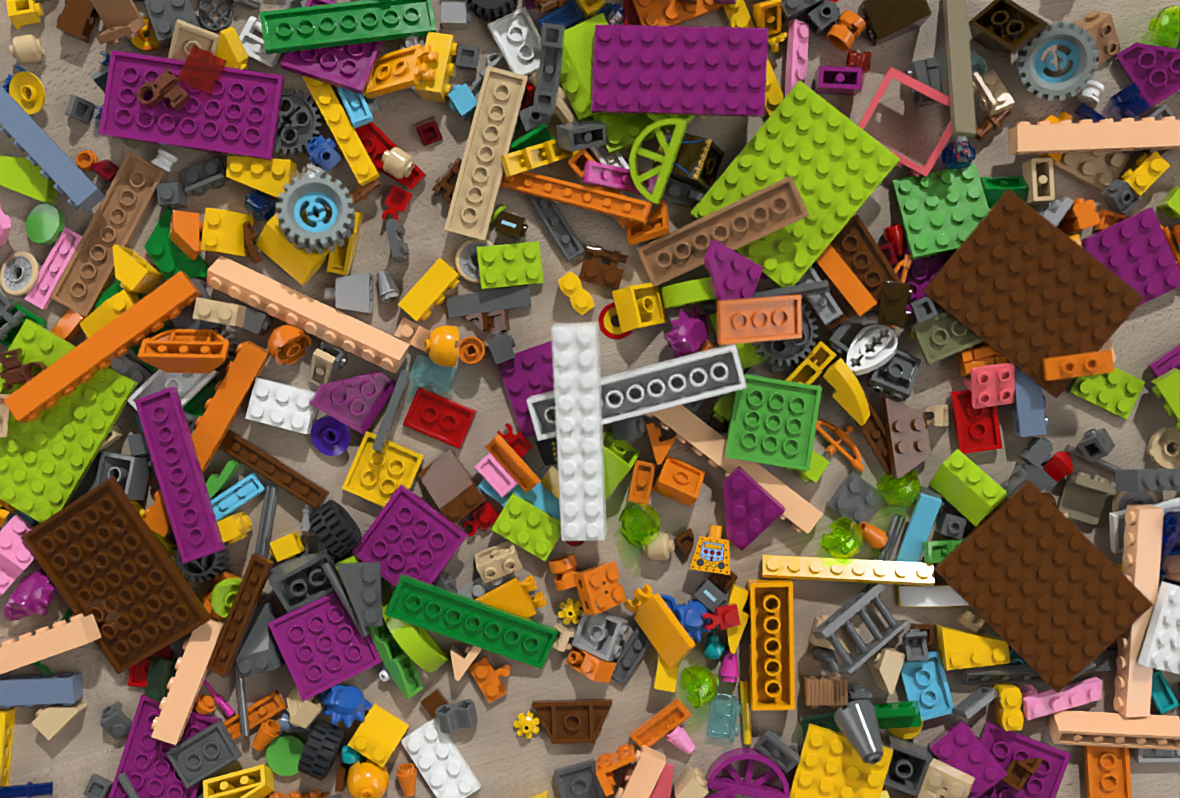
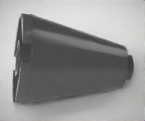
[833,700,884,764]

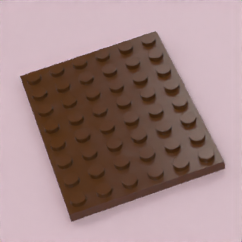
[922,189,1145,398]
[20,476,212,674]
[933,480,1154,693]

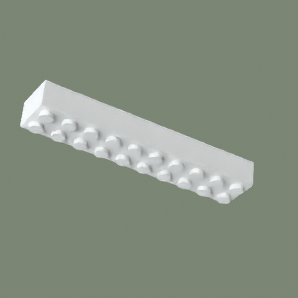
[552,322,607,541]
[527,344,746,441]

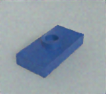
[538,0,585,30]

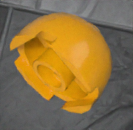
[424,325,459,367]
[347,759,389,798]

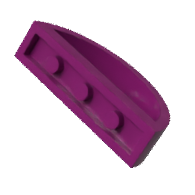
[705,748,790,798]

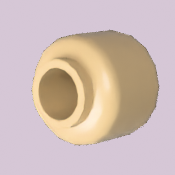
[9,34,45,64]
[381,147,415,179]
[643,533,675,560]

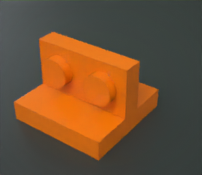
[652,455,705,507]

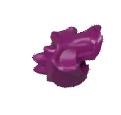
[664,306,708,358]
[4,567,55,621]

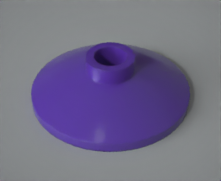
[311,416,350,456]

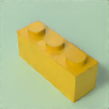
[398,258,461,322]

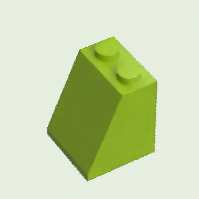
[603,428,640,500]

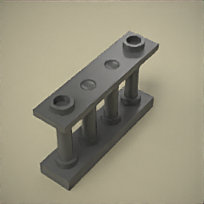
[812,583,909,675]

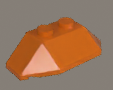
[138,329,229,373]

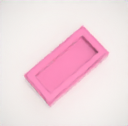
[474,453,518,497]

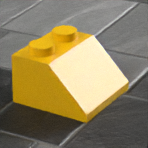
[201,208,255,257]
[112,244,163,294]
[612,283,667,332]
[348,703,409,768]

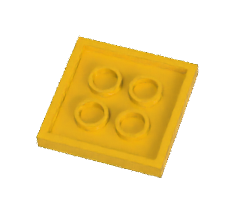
[342,431,425,507]

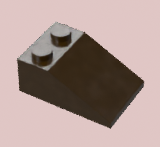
[969,0,1048,54]

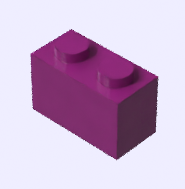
[814,66,862,96]

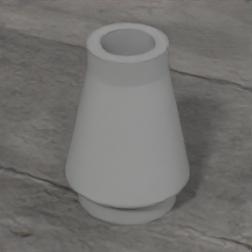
[377,270,400,303]

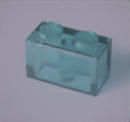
[409,354,459,395]

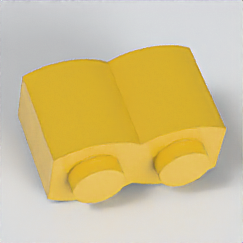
[558,271,594,316]
[993,683,1024,731]

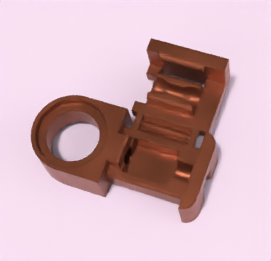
[137,67,192,111]
[0,348,47,390]

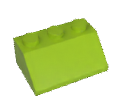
[929,449,1007,528]

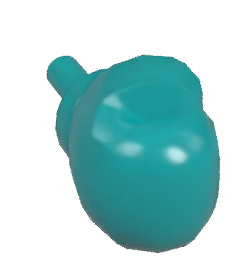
[702,624,726,659]
[341,742,364,766]

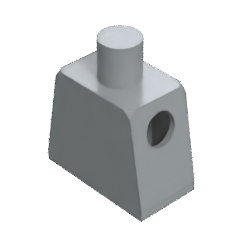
[324,273,373,314]

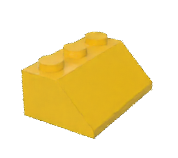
[255,213,330,286]

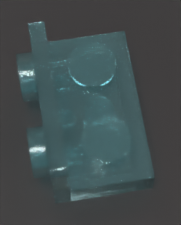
[707,693,741,743]

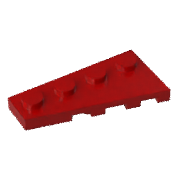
[337,122,427,190]

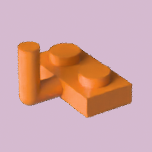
[468,655,512,703]

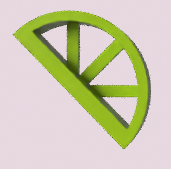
[629,119,689,204]
[661,277,718,309]
[383,603,450,673]

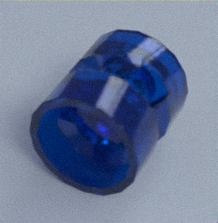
[1109,82,1151,119]

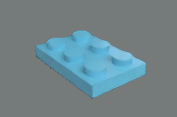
[900,650,954,721]

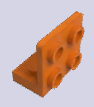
[595,744,636,797]

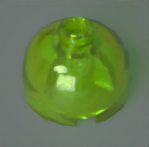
[1148,5,1180,48]
[876,469,921,508]
[619,503,662,546]
[821,517,864,559]
[681,665,719,709]

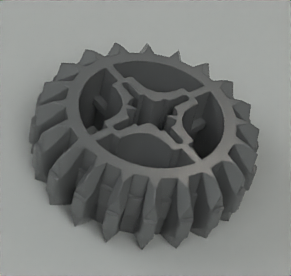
[171,540,230,583]

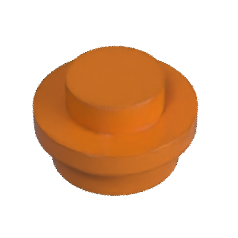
[76,150,98,171]
[194,694,215,715]

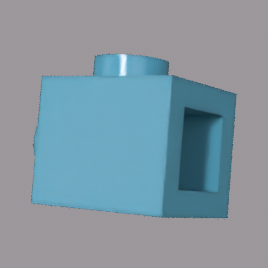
[448,83,478,120]

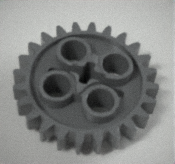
[274,87,324,157]
[751,304,818,366]

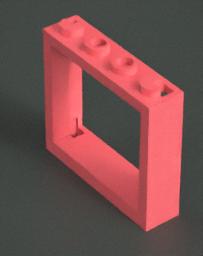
[857,67,952,177]

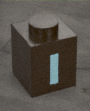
[495,210,529,241]

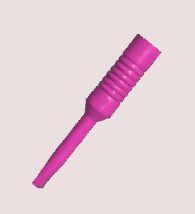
[203,679,235,717]

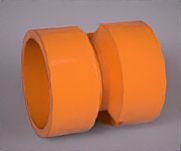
[826,10,866,52]
[458,336,487,365]
[548,554,582,591]

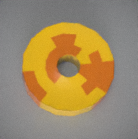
[131,17,161,52]

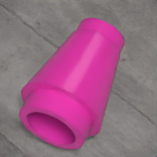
[719,651,740,682]

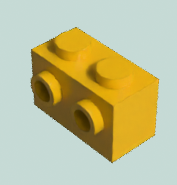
[1120,151,1171,197]
[217,511,253,545]

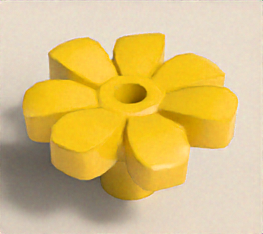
[768,31,787,52]
[558,598,584,625]
[514,711,540,739]

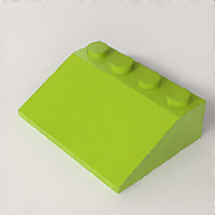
[560,13,609,121]

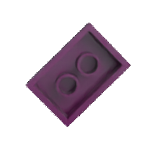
[929,718,1007,798]

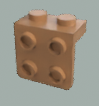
[90,0,146,45]
[1073,10,1121,66]

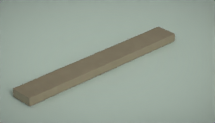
[943,0,977,138]

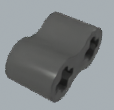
[435,699,478,733]

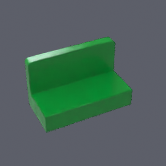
[510,123,554,152]
[980,176,1028,209]
[874,700,922,729]

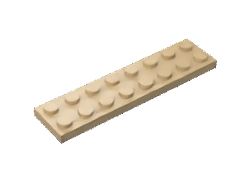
[444,66,528,242]

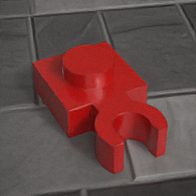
[382,185,413,221]
[497,423,534,458]
[462,501,499,536]
[701,603,741,630]

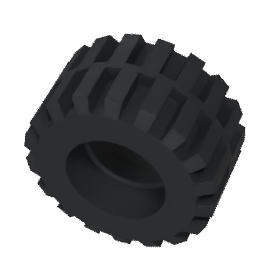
[467,0,518,22]
[308,500,362,557]
[298,720,345,781]

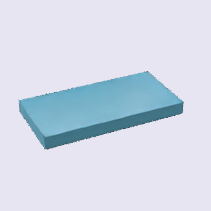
[478,479,561,519]

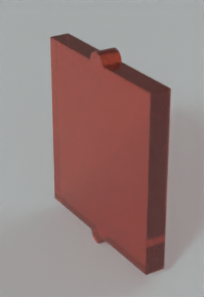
[178,45,227,95]

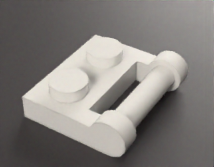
[239,16,281,69]

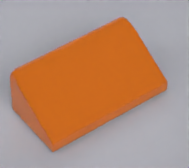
[51,308,86,343]

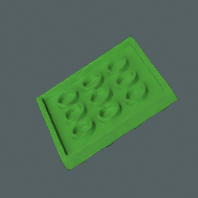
[891,163,989,260]
[724,374,822,471]

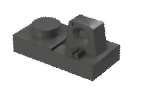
[662,178,708,209]
[754,729,801,773]

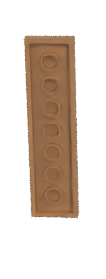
[50,151,168,317]
[637,175,810,287]

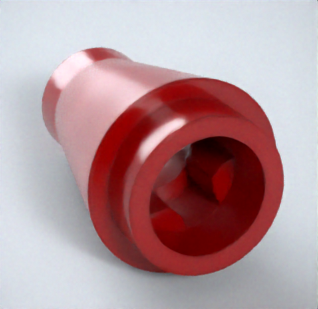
[883,223,906,256]

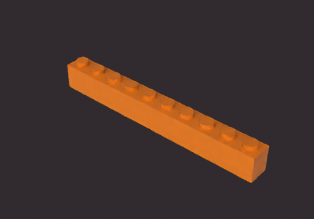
[3,271,202,423]
[143,341,270,537]

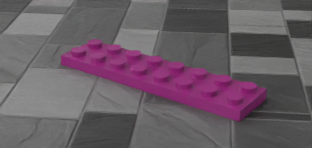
[135,386,225,563]

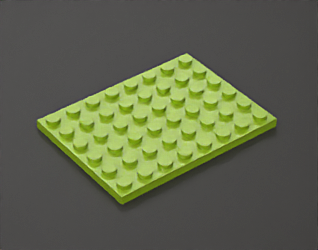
[690,80,900,288]
[0,319,138,523]

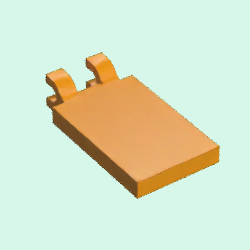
[363,44,439,98]
[475,575,547,618]
[624,584,696,669]

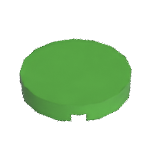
[26,203,65,245]
[266,733,305,776]

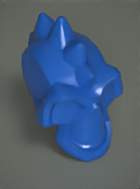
[659,594,715,643]
[320,684,372,728]

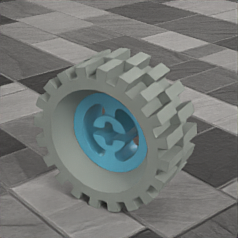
[1016,21,1099,101]
[276,172,355,254]

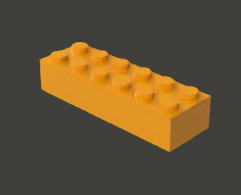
[747,579,795,711]

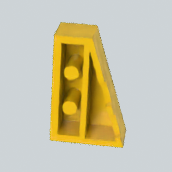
[415,32,458,103]
[226,156,297,199]
[935,623,1010,670]
[203,764,275,798]

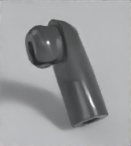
[811,647,840,672]

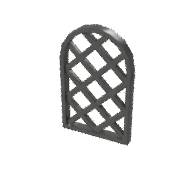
[199,0,234,32]

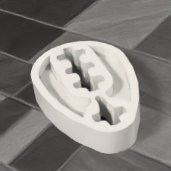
[846,324,898,376]

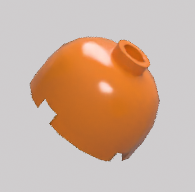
[268,324,311,365]

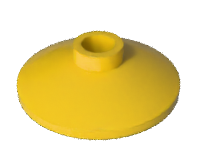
[9,71,45,115]

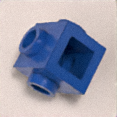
[306,135,343,173]

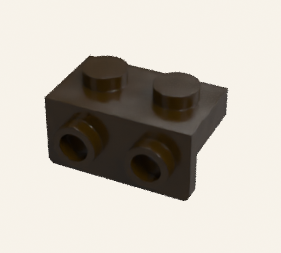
[877,281,912,327]

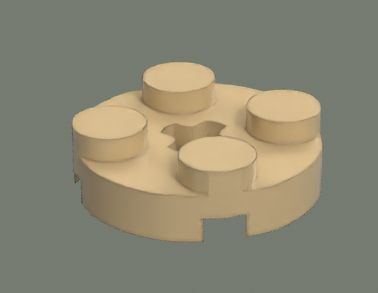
[1146,427,1180,469]

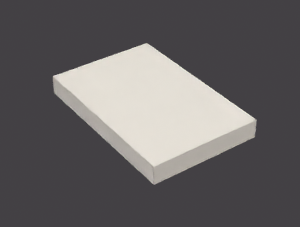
[487,7,541,76]

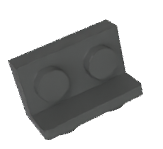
[180,156,230,197]

